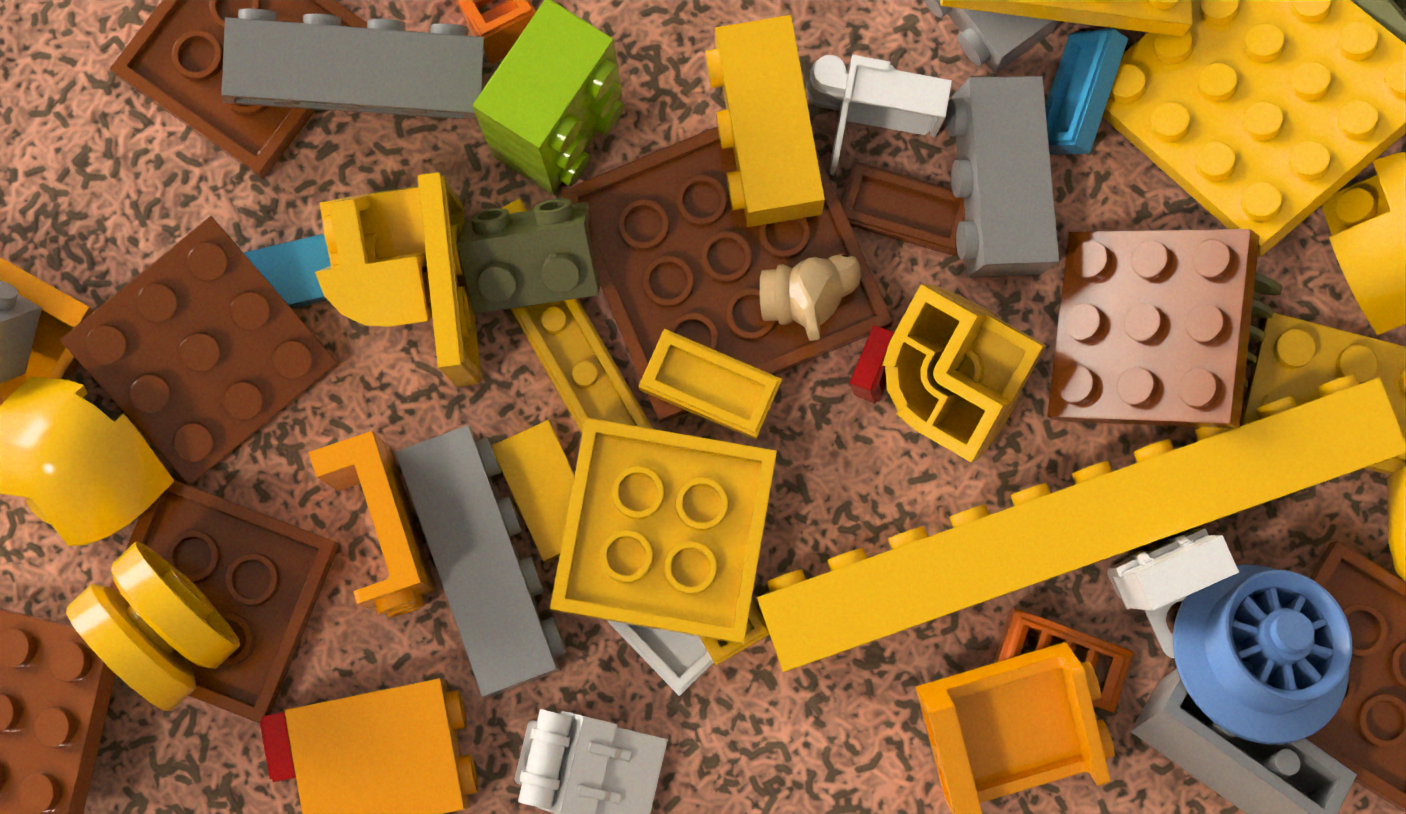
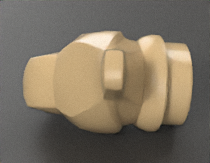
[760,253,861,341]

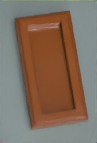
[841,161,965,257]

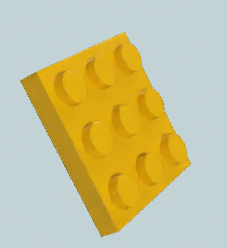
[550,417,777,644]

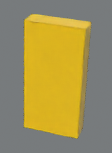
[638,329,782,440]
[492,419,575,563]

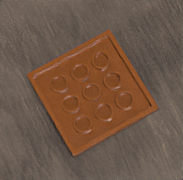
[561,127,893,424]

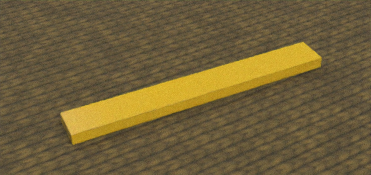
[502,198,770,666]

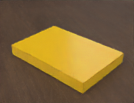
[417,172,482,387]

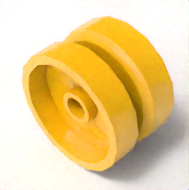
[66,541,240,712]

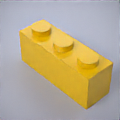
[705,15,825,227]

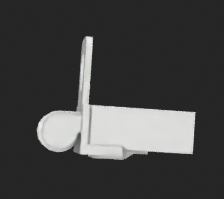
[807,54,952,176]
[1107,528,1239,658]
[514,709,668,814]

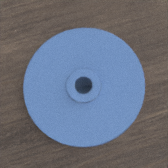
[1173,564,1352,744]

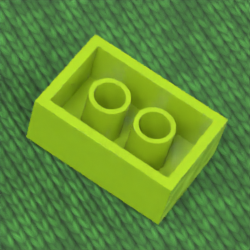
[472,0,625,195]

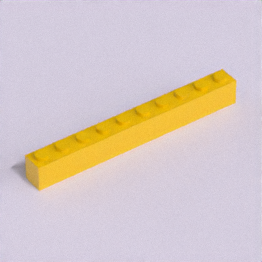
[757,373,1406,672]

